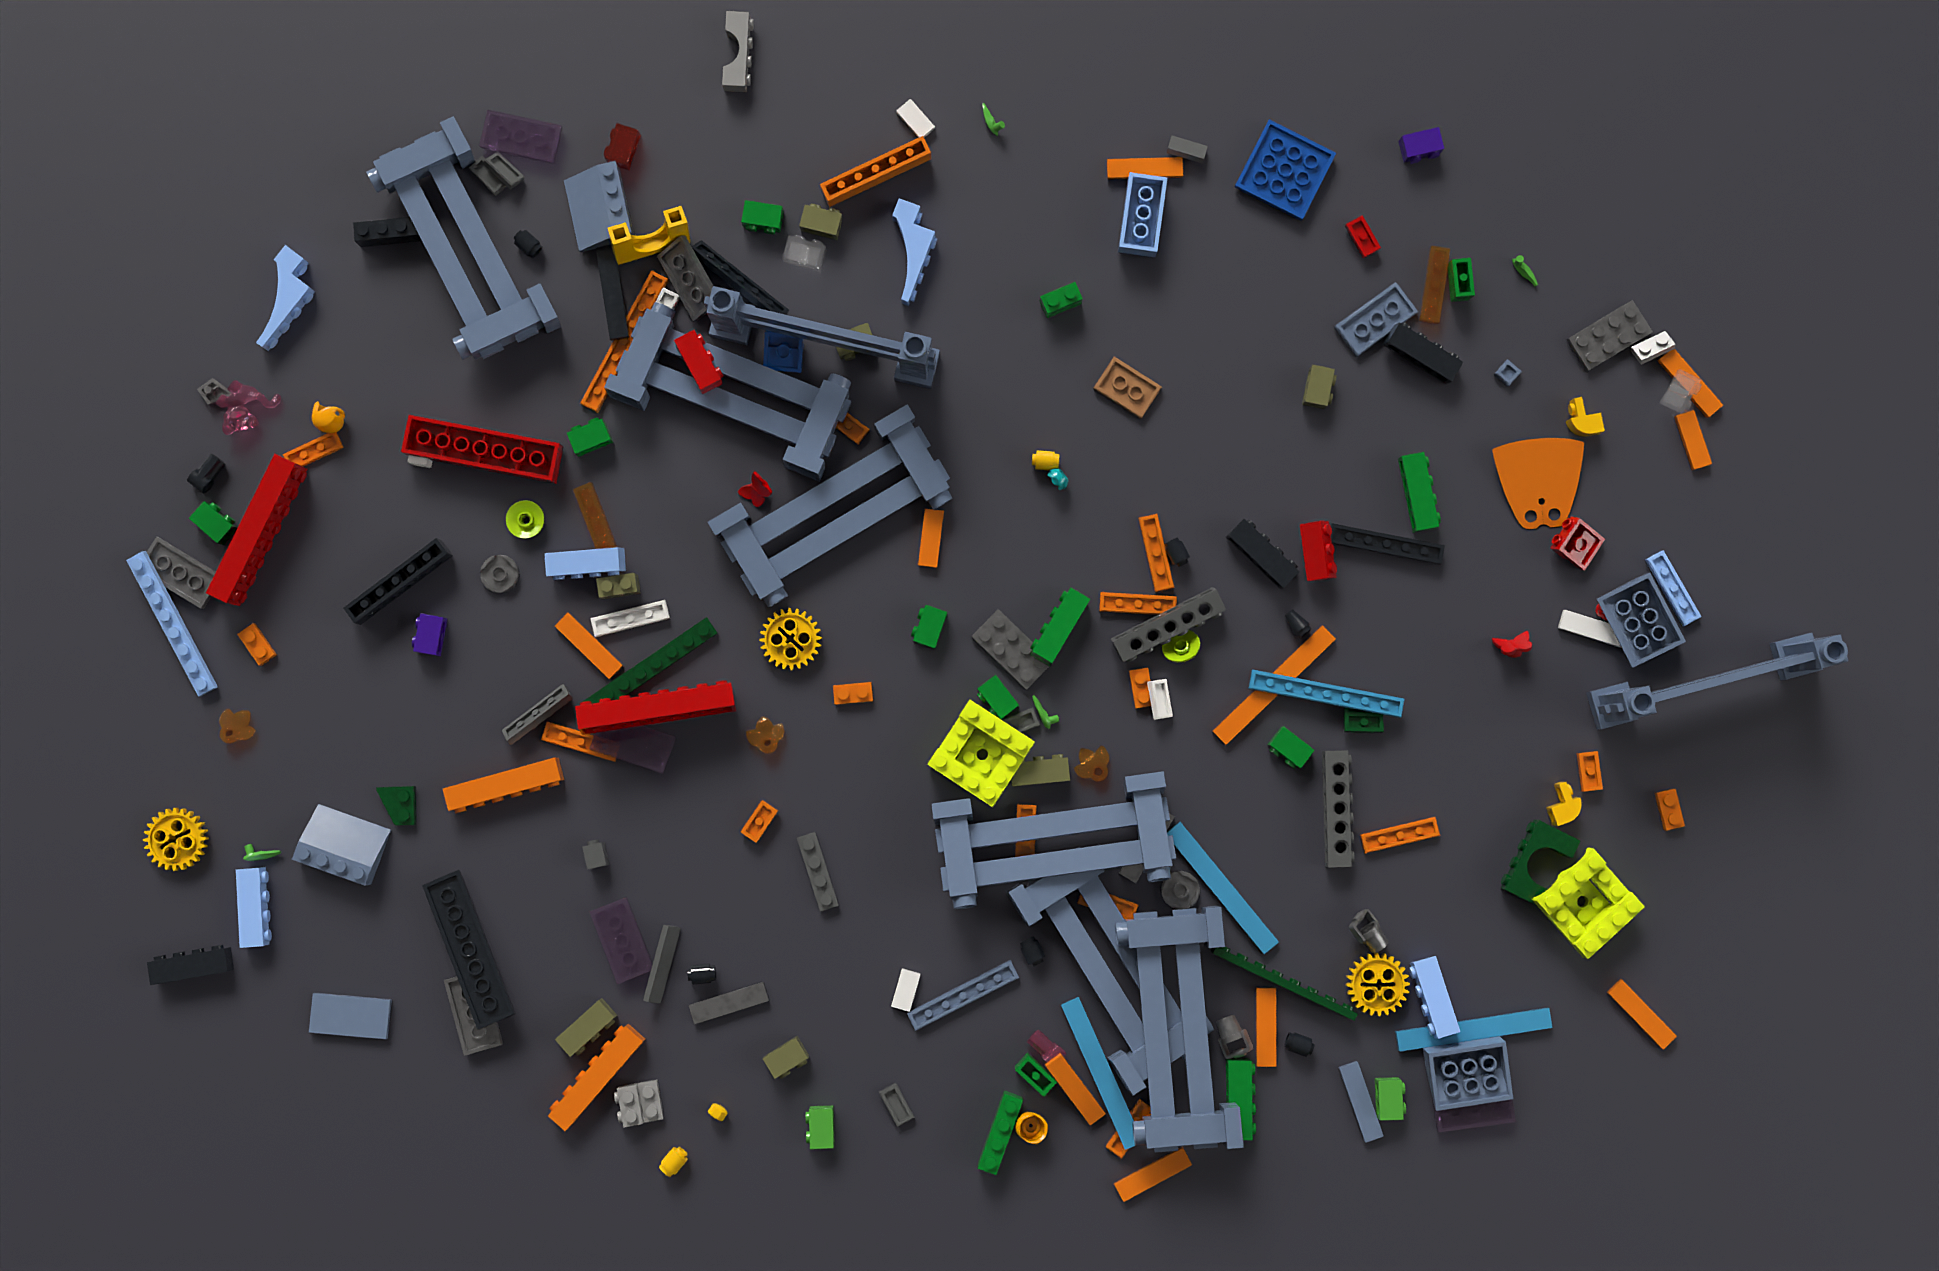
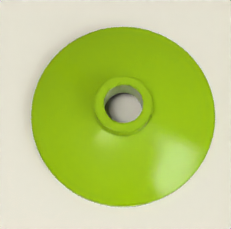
[506,500,544,539]
[1162,630,1200,663]

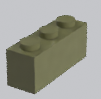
[1011,754,1070,786]
[555,998,617,1057]

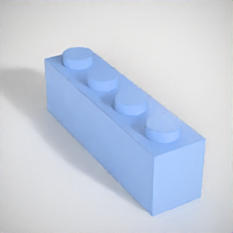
[545,547,626,580]
[236,867,272,948]
[1409,956,1460,1039]

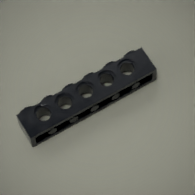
[343,538,453,625]

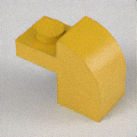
[1566,397,1605,437]
[1546,782,1582,826]

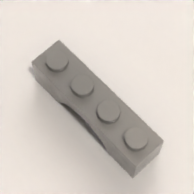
[722,11,754,92]

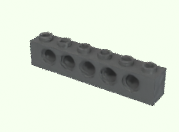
[1111,587,1226,662]
[1322,750,1354,867]

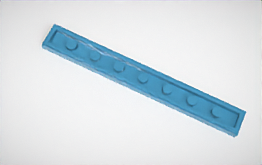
[1248,670,1405,718]
[1167,822,1279,954]
[1061,997,1135,1150]
[1395,1008,1553,1051]

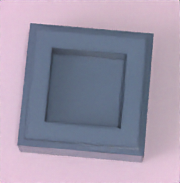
[1494,359,1522,387]

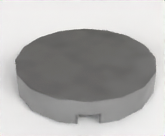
[480,555,520,593]
[1161,871,1200,910]

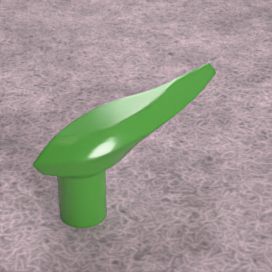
[982,103,1005,136]
[1512,255,1538,286]
[1032,695,1059,729]
[243,844,281,861]

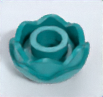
[1048,468,1069,490]

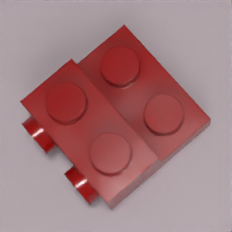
[1551,517,1605,571]

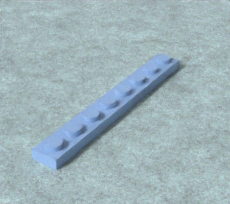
[126,551,218,697]

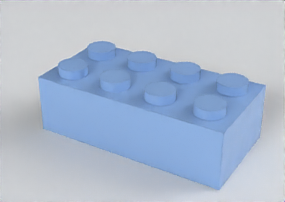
[1118,172,1167,257]

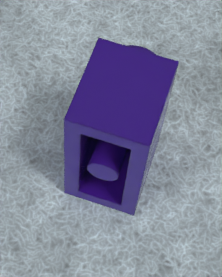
[1398,127,1445,164]
[412,613,448,656]

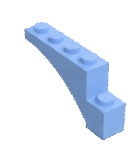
[892,198,937,306]
[256,245,315,351]

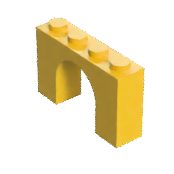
[607,206,691,265]

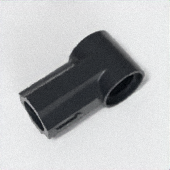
[187,453,226,494]

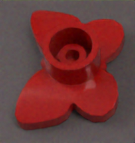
[738,471,772,507]
[1492,631,1532,658]

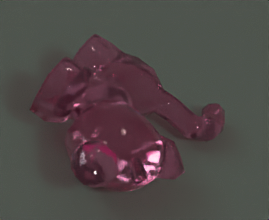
[215,380,282,435]

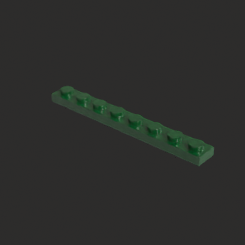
[579,617,718,704]
[1211,946,1358,1021]

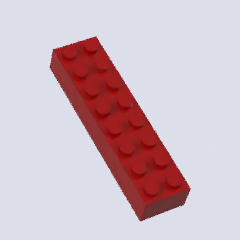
[401,415,564,484]
[206,454,307,606]
[575,680,736,735]

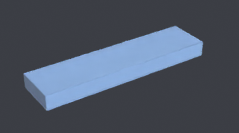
[1645,550,1701,626]

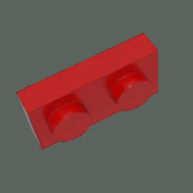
[1345,215,1381,258]

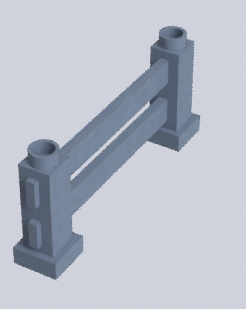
[366,116,561,360]
[704,286,940,389]
[604,302,851,482]
[708,404,953,608]
[1586,633,1848,730]
[932,771,1176,909]
[1006,844,1214,1095]
[1115,906,1244,1152]

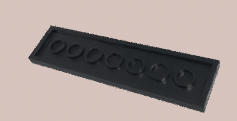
[422,870,516,1030]

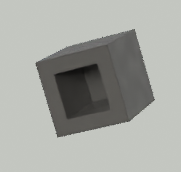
[582,839,609,870]

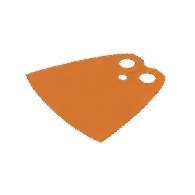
[1492,438,1584,529]

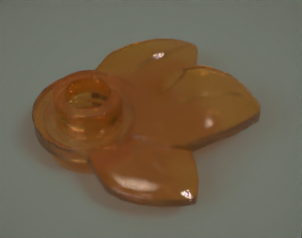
[219,709,256,743]
[746,716,785,754]
[1074,745,1109,781]

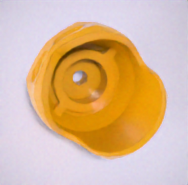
[312,401,345,433]
[1015,1112,1048,1144]

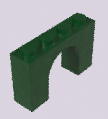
[1500,820,1581,908]

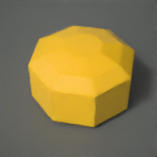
[708,1103,728,1121]

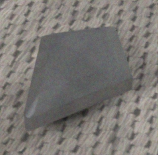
[197,378,236,405]

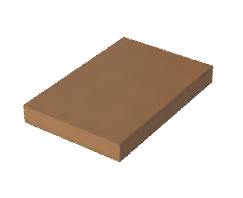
[1093,357,1162,419]

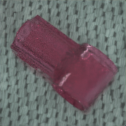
[1027,1029,1067,1062]

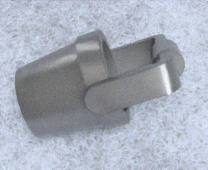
[1349,909,1388,953]
[1216,1015,1253,1059]

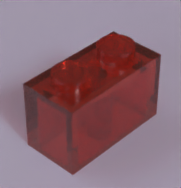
[604,123,641,170]

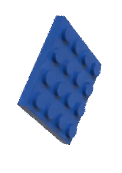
[1235,119,1336,221]

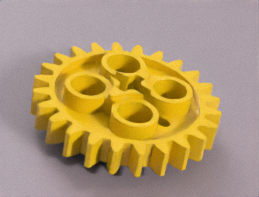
[759,608,822,670]
[143,808,209,871]
[1345,953,1410,1016]

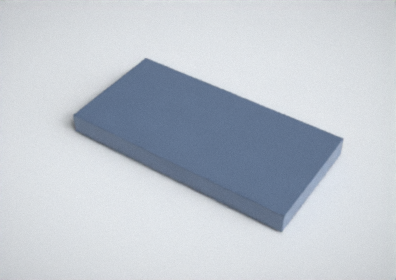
[1334,282,1418,357]
[309,993,392,1039]

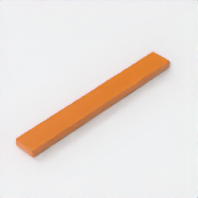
[580,270,669,413]
[1212,625,1336,745]

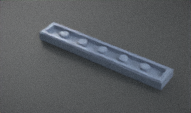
[907,960,1019,1031]

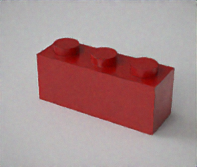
[674,330,724,394]
[1300,521,1337,581]

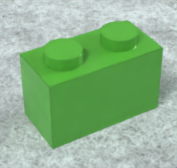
[1375,1077,1406,1120]
[806,1105,835,1149]

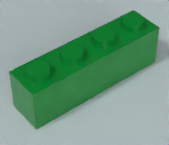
[1398,452,1441,533]
[1030,587,1090,667]
[1226,1058,1256,1140]
[978,1090,1023,1175]

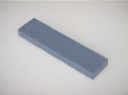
[1338,1061,1384,1143]

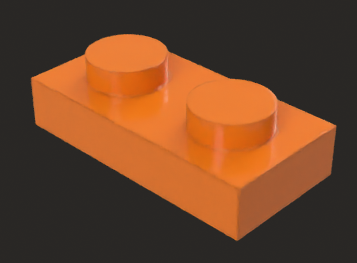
[237,623,277,666]
[1129,668,1151,709]
[833,682,873,705]
[1577,751,1603,792]
[1655,789,1685,831]
[741,800,778,843]

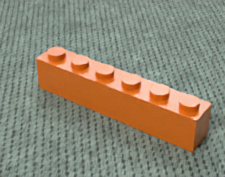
[820,136,931,207]
[443,757,564,814]
[548,1024,645,1131]

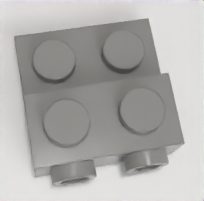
[614,1079,664,1128]

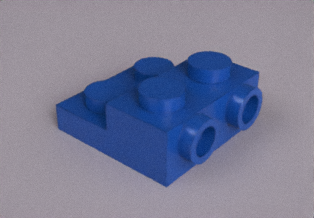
[763,330,804,373]

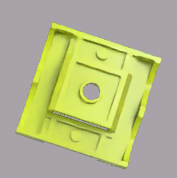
[927,700,1035,807]
[1532,847,1645,959]

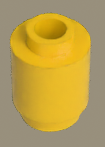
[1032,450,1059,470]
[659,1147,688,1177]

